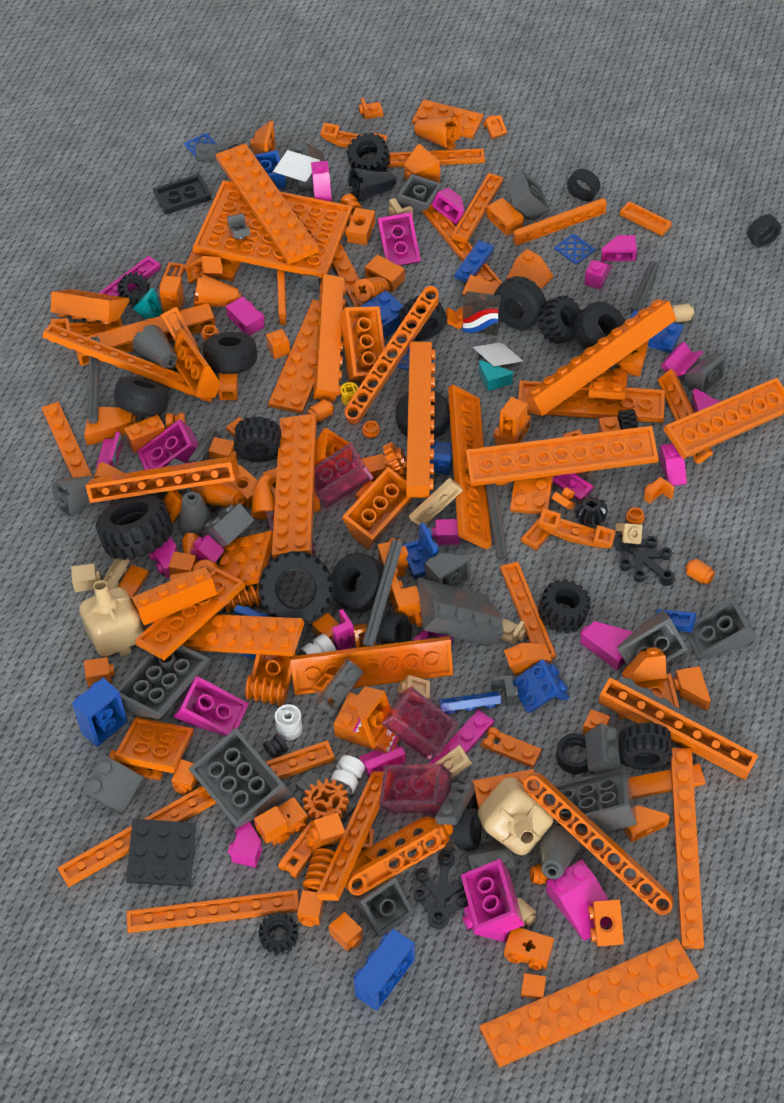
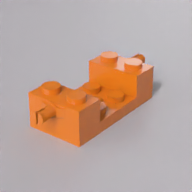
[378,538,423,627]

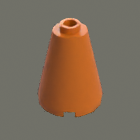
[414,116,461,150]
[193,273,241,307]
[190,481,244,508]

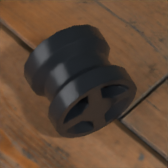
[263,734,288,759]

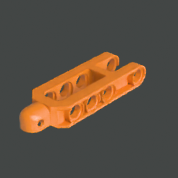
[345,816,453,896]

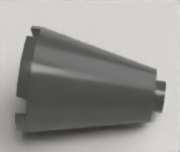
[132,325,177,369]
[52,475,95,516]
[178,491,214,538]
[538,823,580,879]

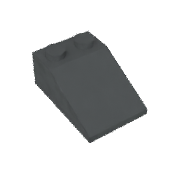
[685,598,758,660]
[617,610,688,666]

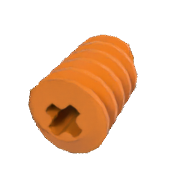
[354,277,389,301]
[225,583,261,615]
[245,674,289,707]
[302,848,335,892]

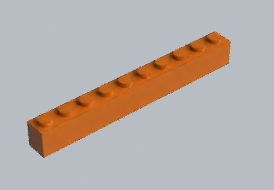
[524,299,677,416]
[406,342,435,498]

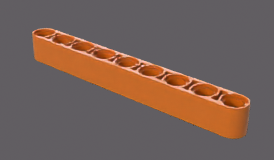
[345,286,439,424]
[523,772,674,915]

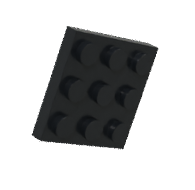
[126,819,196,886]

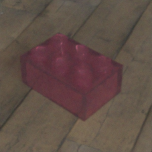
[314,443,373,509]
[381,686,459,761]
[379,764,452,814]

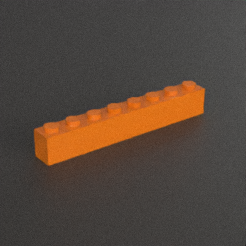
[313,274,346,402]
[75,303,216,366]
[85,456,240,503]
[598,677,758,780]

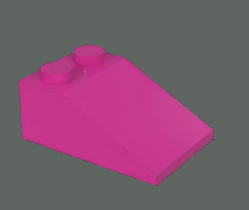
[378,212,421,265]
[137,420,199,470]
[173,676,249,736]
[546,859,611,941]

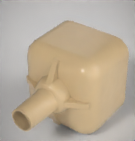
[79,580,144,657]
[477,777,554,855]

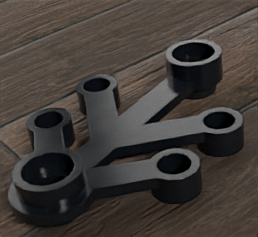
[615,535,675,586]
[413,851,468,929]

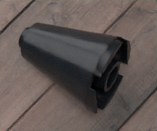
[348,168,396,201]

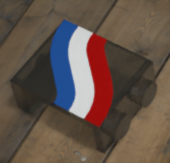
[463,291,501,336]

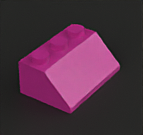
[461,859,525,933]

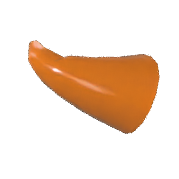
[251,474,275,520]

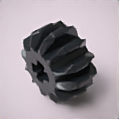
[575,496,608,527]

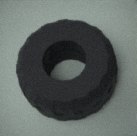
[493,276,546,330]
[574,302,625,350]
[203,332,257,374]
[113,376,170,417]
[395,390,450,439]
[332,552,384,612]

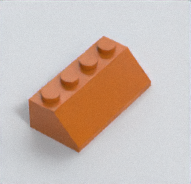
[51,289,130,324]
[340,306,387,383]
[173,328,220,398]
[342,467,414,550]
[131,566,217,626]

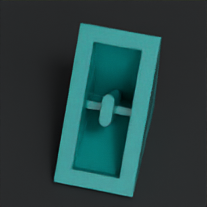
[133,288,163,320]
[479,360,513,391]

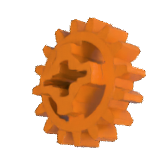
[383,442,407,480]
[303,778,349,820]

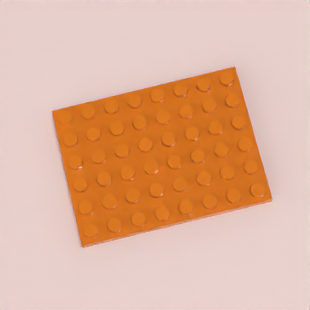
[193,180,352,278]

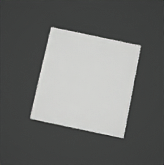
[273,150,320,182]
[473,343,523,366]

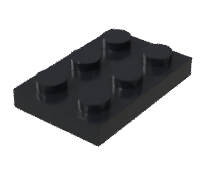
[153,174,212,215]

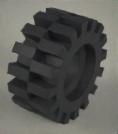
[117,272,151,306]
[617,409,638,430]
[258,912,298,955]

